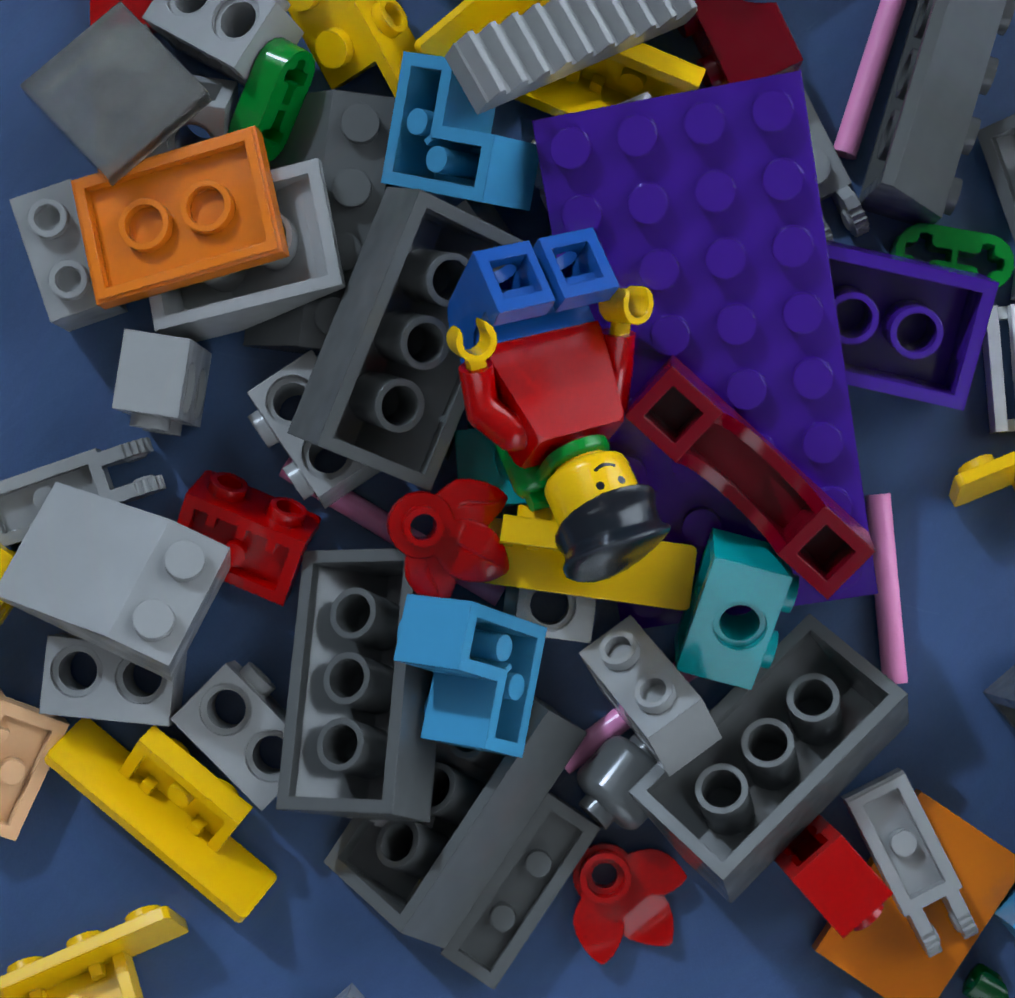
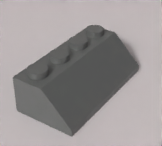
[858,0,1015,225]
[243,89,395,356]
[287,187,523,491]
[276,548,437,822]
[628,613,909,904]
[324,695,587,949]

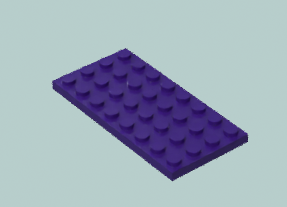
[532,70,878,629]

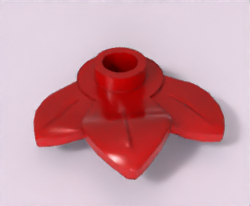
[387,478,509,598]
[573,842,687,965]

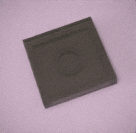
[20,1,211,186]

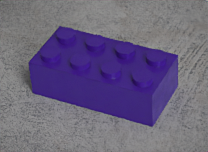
[826,240,999,411]

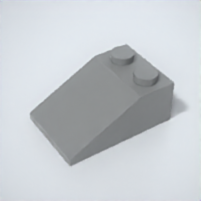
[149,158,346,342]
[0,482,231,681]

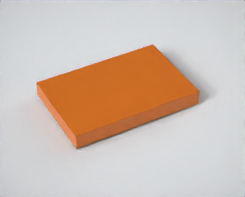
[71,125,290,310]
[811,789,1015,998]

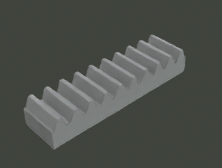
[445,0,698,115]

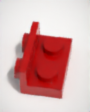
[177,470,322,606]

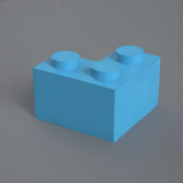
[381,51,539,211]
[393,594,547,758]

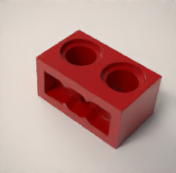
[774,814,893,939]

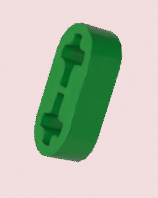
[228,37,315,162]
[889,223,1014,288]

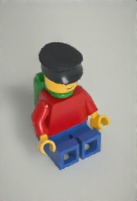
[446,227,671,582]

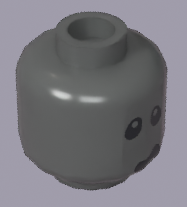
[577,733,658,830]

